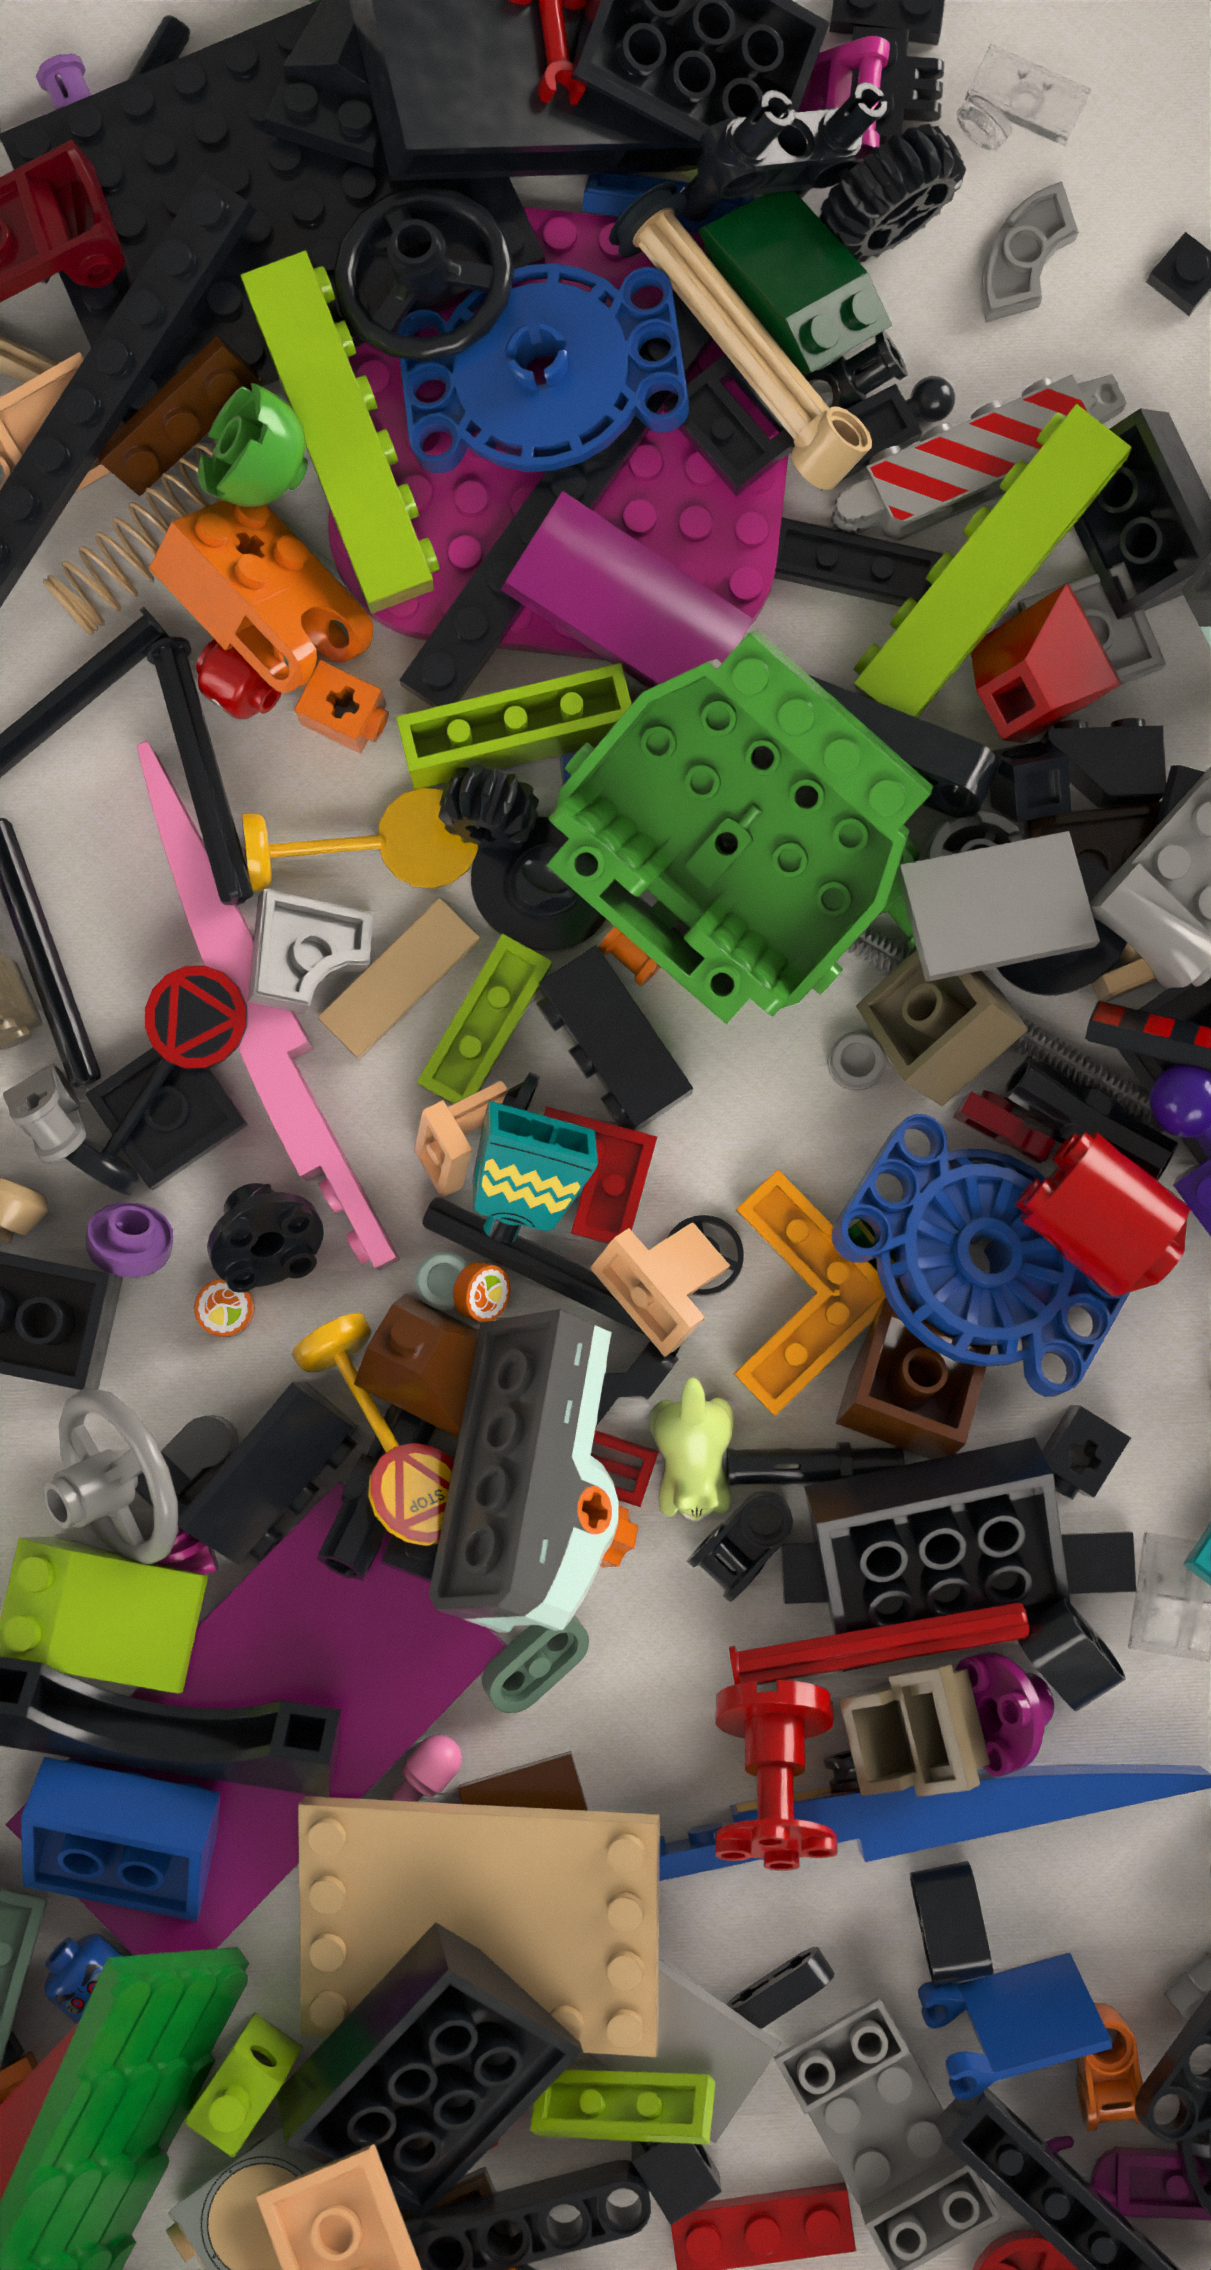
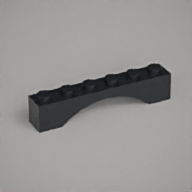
[0,1656,341,1798]

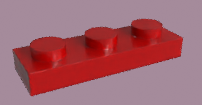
[671,2182,856,2270]

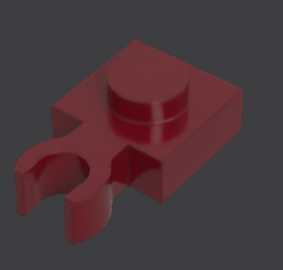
[953,1090,1056,1164]

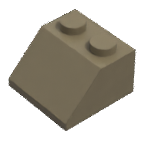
[856,950,1028,1106]

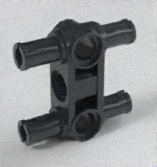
[678,82,887,222]

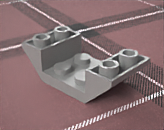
[774,1996,1001,2270]

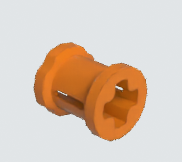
[598,926,661,987]

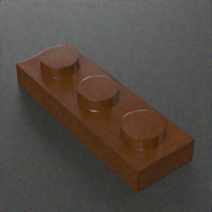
[98,335,261,496]

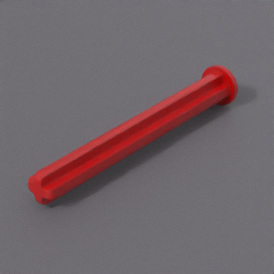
[729,1603,1029,1685]

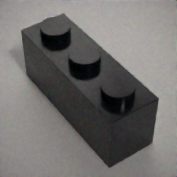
[536,945,693,1131]

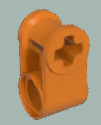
[1076,2003,1144,2131]

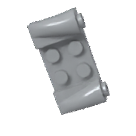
[1089,767,1211,988]

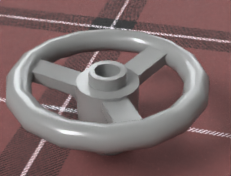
[43,1388,178,1565]

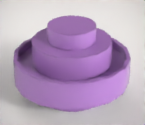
[86,1202,173,1278]

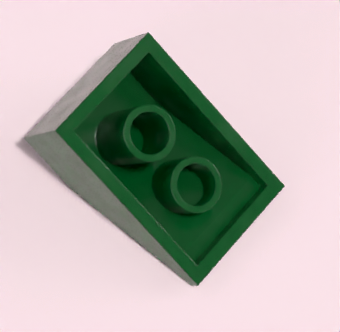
[698,191,893,376]

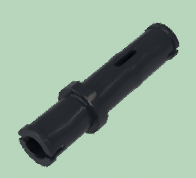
[726,1442,905,1486]

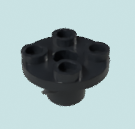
[207,1183,324,1293]

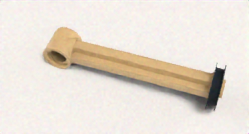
[608,181,872,490]

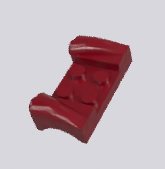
[0,140,125,302]

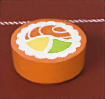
[453,1262,511,1322]
[194,1279,255,1337]

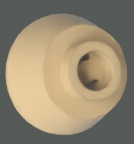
[0,1177,49,1243]

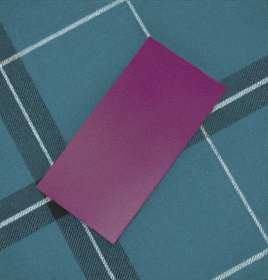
[5,1481,507,1955]

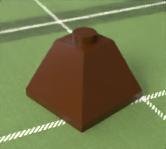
[354,1294,479,1438]

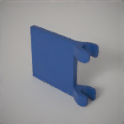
[918,1953,1112,2101]

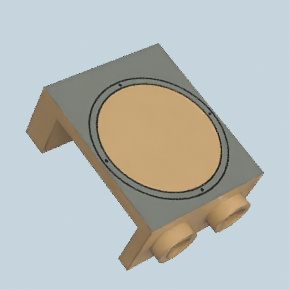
[165,2127,323,2270]

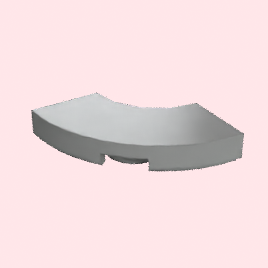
[981,181,1079,322]

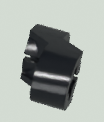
[596,1341,679,1426]

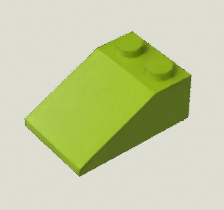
[0,1537,208,1694]

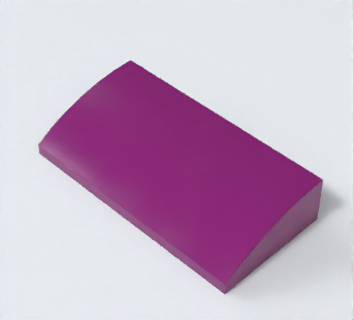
[500,491,754,689]

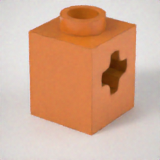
[294,660,389,754]

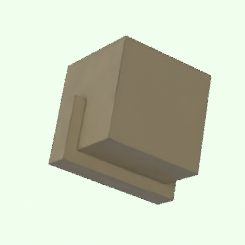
[839,1664,990,1797]

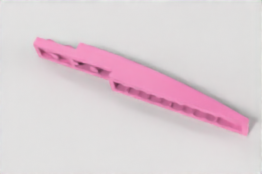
[136,740,400,1271]

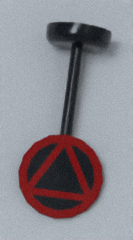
[65,966,247,1196]

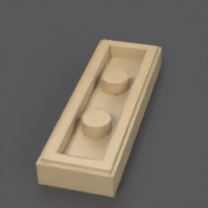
[317,898,481,1060]

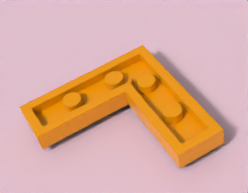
[733,1169,887,1416]

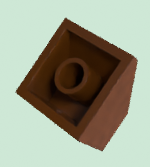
[835,1298,992,1459]

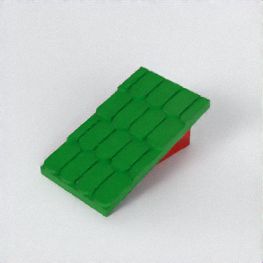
[0,1947,249,2270]

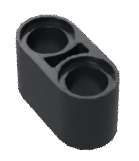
[1018,1598,1126,1712]
[910,1861,993,1986]

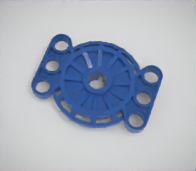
[397,263,690,473]
[832,1114,1130,1397]

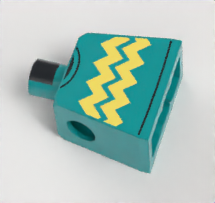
[472,1101,598,1243]

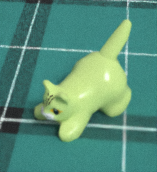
[649,1378,735,1522]

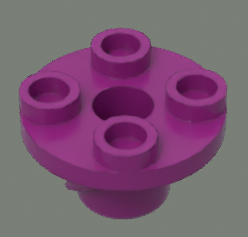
[954,1652,1054,1777]

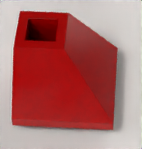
[971,584,1122,743]

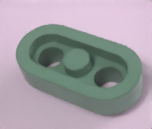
[482,1615,589,1713]

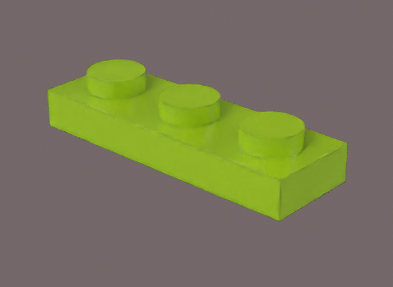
[416,933,553,1104]
[530,2069,715,2144]

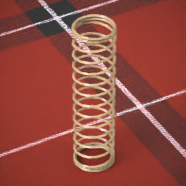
[43,438,217,635]

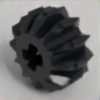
[438,764,539,852]

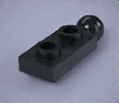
[821,376,955,491]

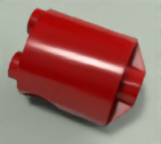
[1015,1131,1190,1297]

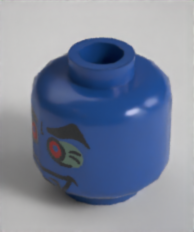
[44,1934,124,2024]

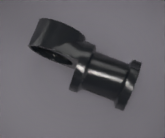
[804,331,908,409]

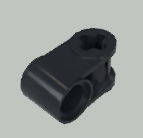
[686,1491,793,1602]

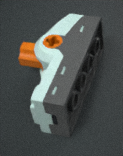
[429,1309,638,1632]

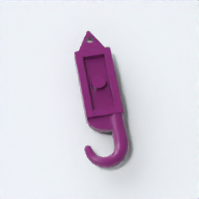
[1046,2136,1211,2220]

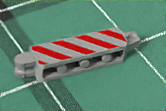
[831,374,1127,541]

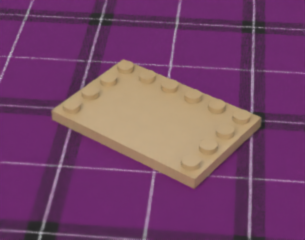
[298,1796,660,2057]

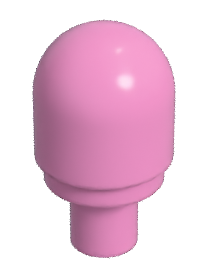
[392,1734,462,1802]

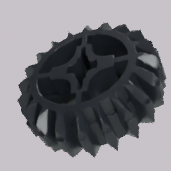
[819,124,967,262]

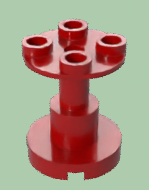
[715,1680,838,1871]

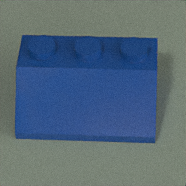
[21,1757,220,1922]

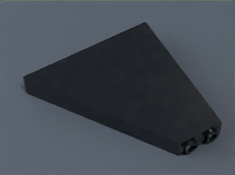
[349,0,704,181]

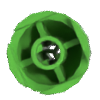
[198,383,308,507]

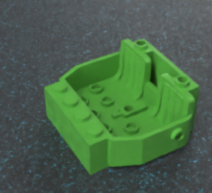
[546,630,933,1024]

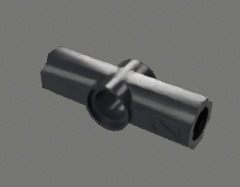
[317,1404,437,1581]

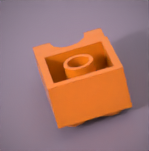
[149,500,373,693]

